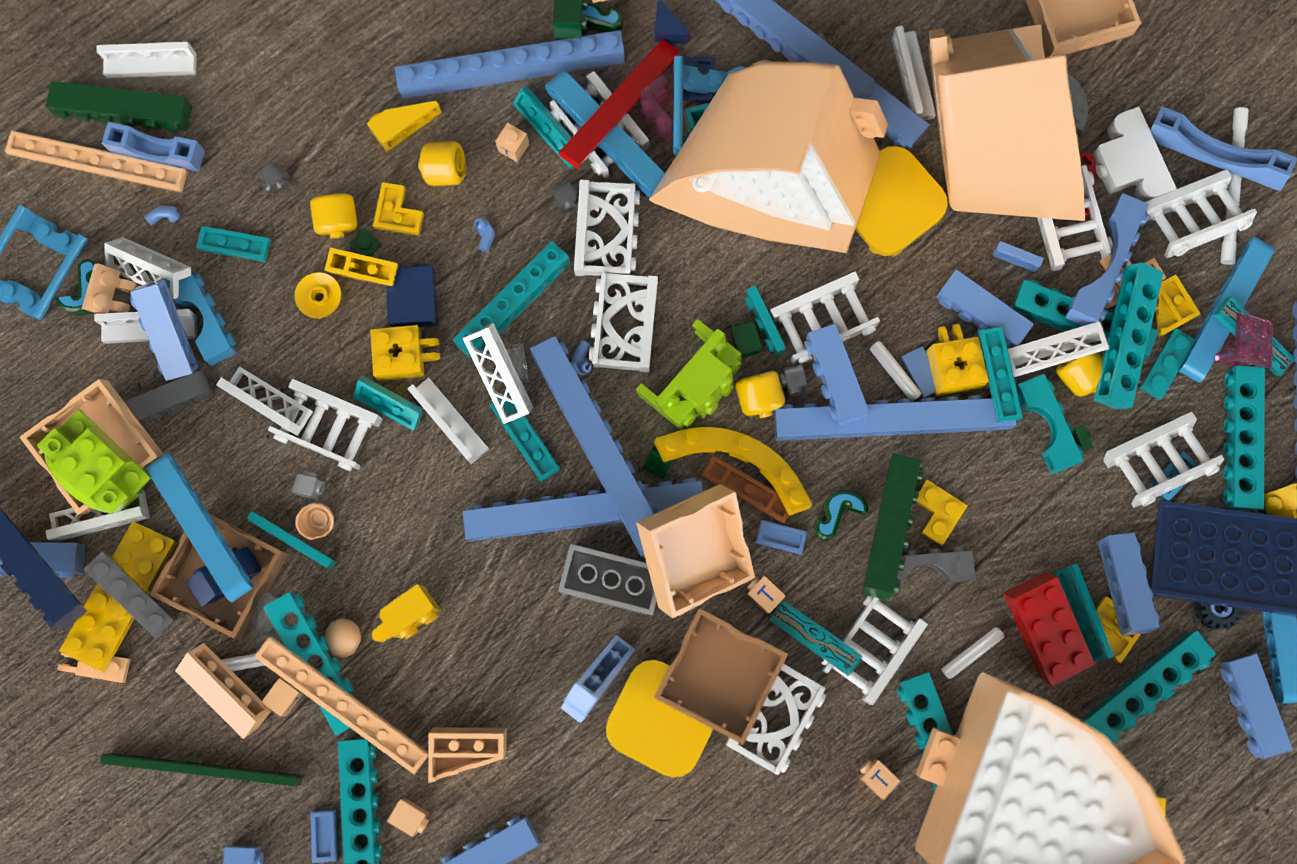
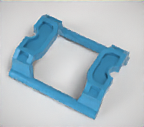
[673,56,746,156]
[0,205,88,321]

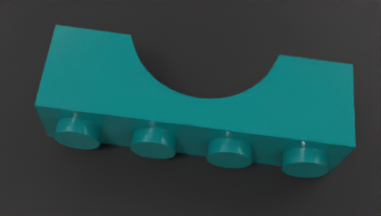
[1016,374,1084,475]

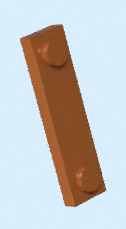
[701,455,789,524]

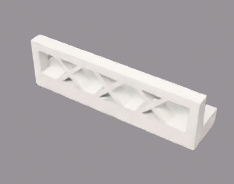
[892,26,936,120]
[97,42,197,78]
[105,237,191,299]
[94,309,197,344]
[1008,321,1109,377]
[463,323,533,424]
[216,366,313,436]
[407,378,489,464]
[46,490,150,542]

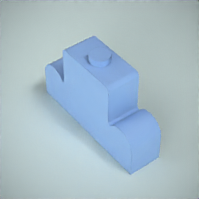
[561,635,636,723]

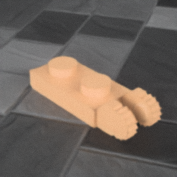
[57,653,131,683]

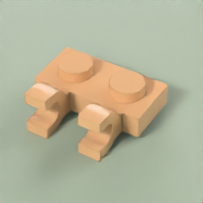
[82,263,137,314]

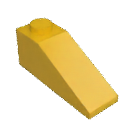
[367,101,442,152]
[325,248,398,287]

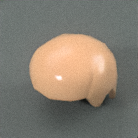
[296,503,334,540]
[324,618,361,658]

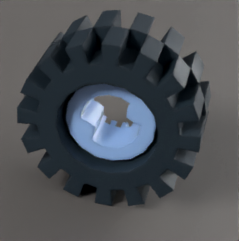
[1194,602,1245,630]

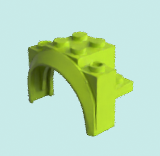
[636,319,742,430]
[37,410,152,515]

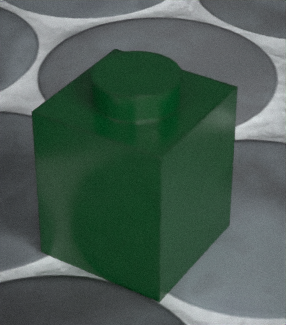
[730,321,762,359]

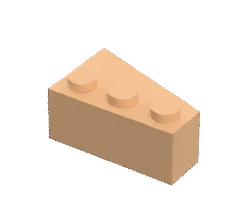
[428,727,507,783]

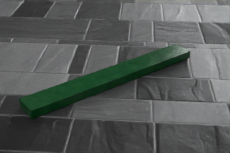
[100,753,302,787]

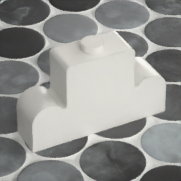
[1092,107,1177,202]

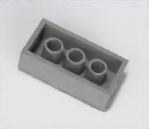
[558,544,657,617]

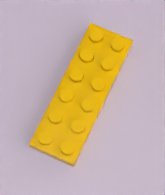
[59,521,177,673]

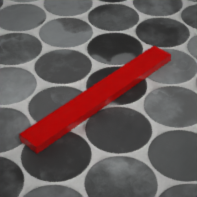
[559,39,680,169]

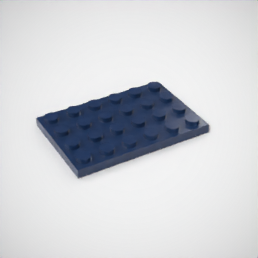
[1150,501,1297,617]

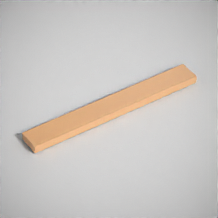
[5,130,188,193]
[254,636,429,774]

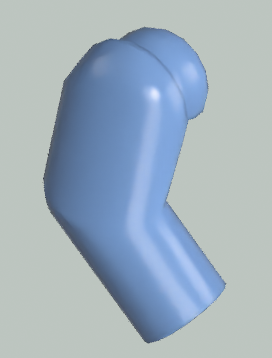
[144,205,180,226]
[474,217,495,253]
[572,340,592,375]

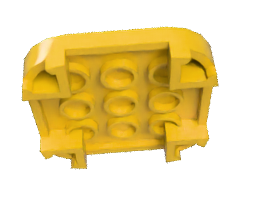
[855,146,948,257]
[606,660,713,777]

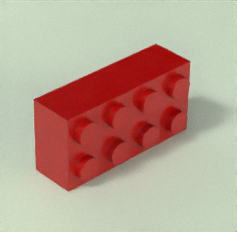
[1003,572,1095,686]

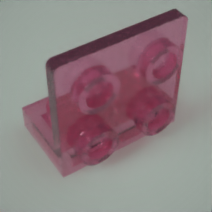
[640,75,674,141]
[1215,312,1273,369]

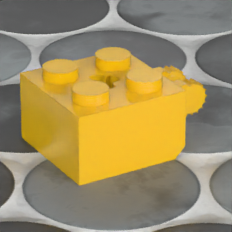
[927,324,989,396]
[370,325,440,381]
[371,584,441,643]

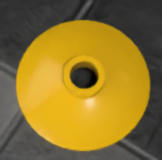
[294,273,342,318]

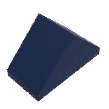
[654,0,690,45]

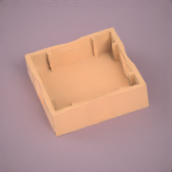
[1026,0,1141,58]
[20,379,163,515]
[636,484,755,618]

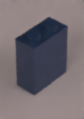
[386,263,438,328]

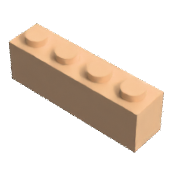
[176,643,271,739]

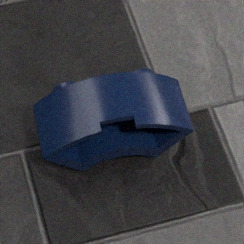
[187,547,262,607]

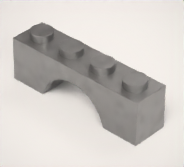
[897,547,976,586]
[83,551,175,638]

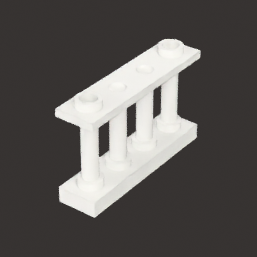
[550,71,649,180]
[1037,165,1113,271]
[1145,169,1257,258]
[769,272,880,365]
[268,379,383,471]
[1103,412,1224,508]
[822,596,928,705]

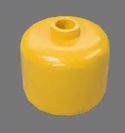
[418,141,466,186]
[310,193,357,239]
[1056,344,1103,397]
[735,371,785,418]

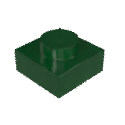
[348,228,383,257]
[1072,425,1093,452]
[642,446,673,479]

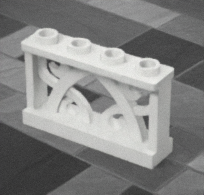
[574,180,640,276]
[589,272,658,373]
[725,664,826,775]

